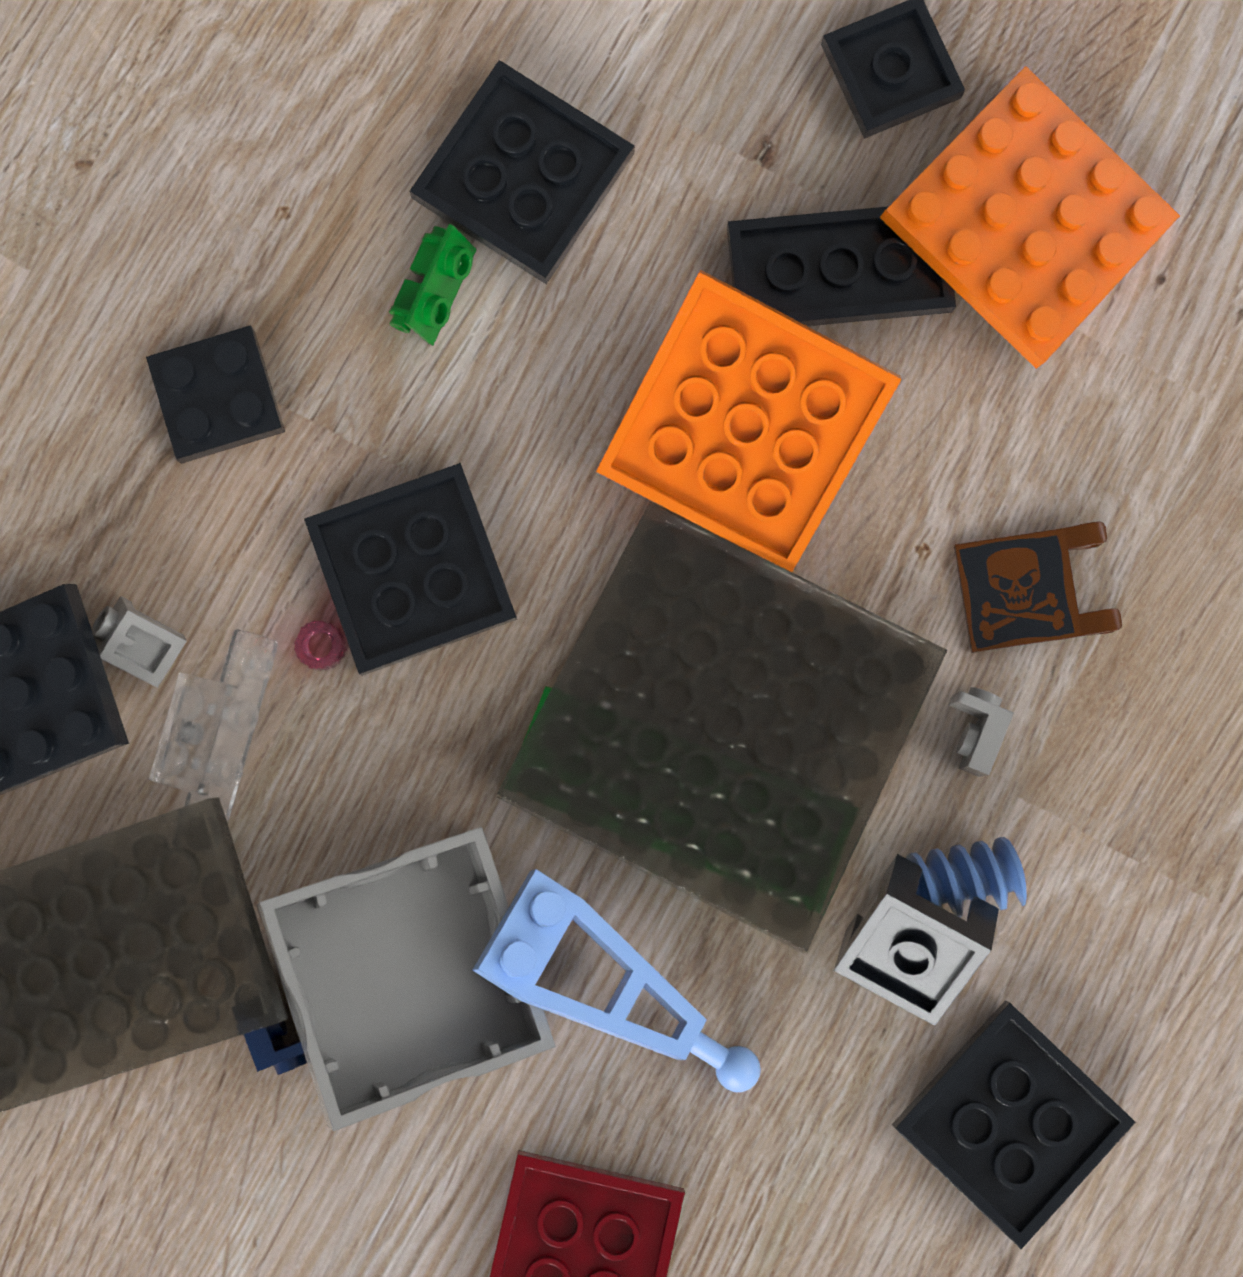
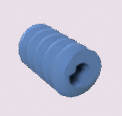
[906,837,1027,918]

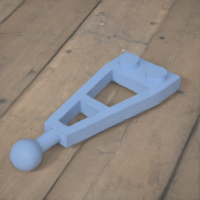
[472,869,761,1092]

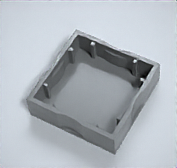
[256,827,556,1132]

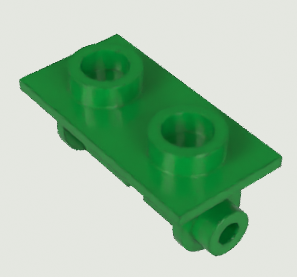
[389,224,477,346]

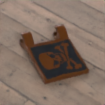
[954,521,1122,653]

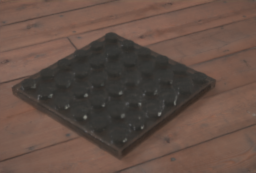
[497,502,948,953]

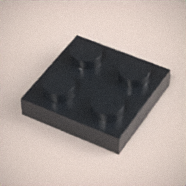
[821,0,965,139]
[146,325,285,464]

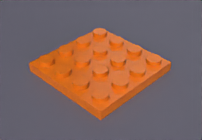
[879,66,1180,369]
[596,270,902,574]

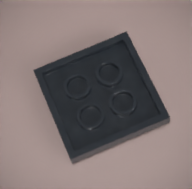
[409,60,635,285]
[304,463,518,676]
[0,584,129,795]
[892,1001,1136,1249]

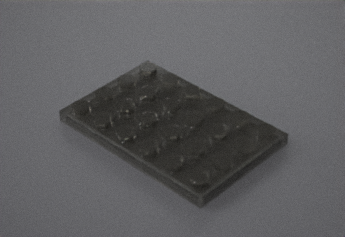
[0,797,288,1112]

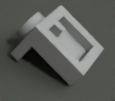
[92,596,187,688]
[949,687,1014,777]

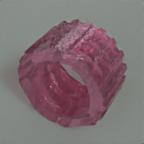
[294,620,347,671]

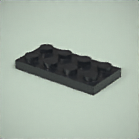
[727,206,956,326]

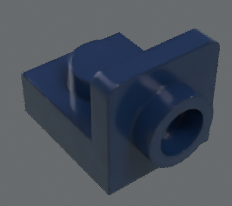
[233,993,307,1075]

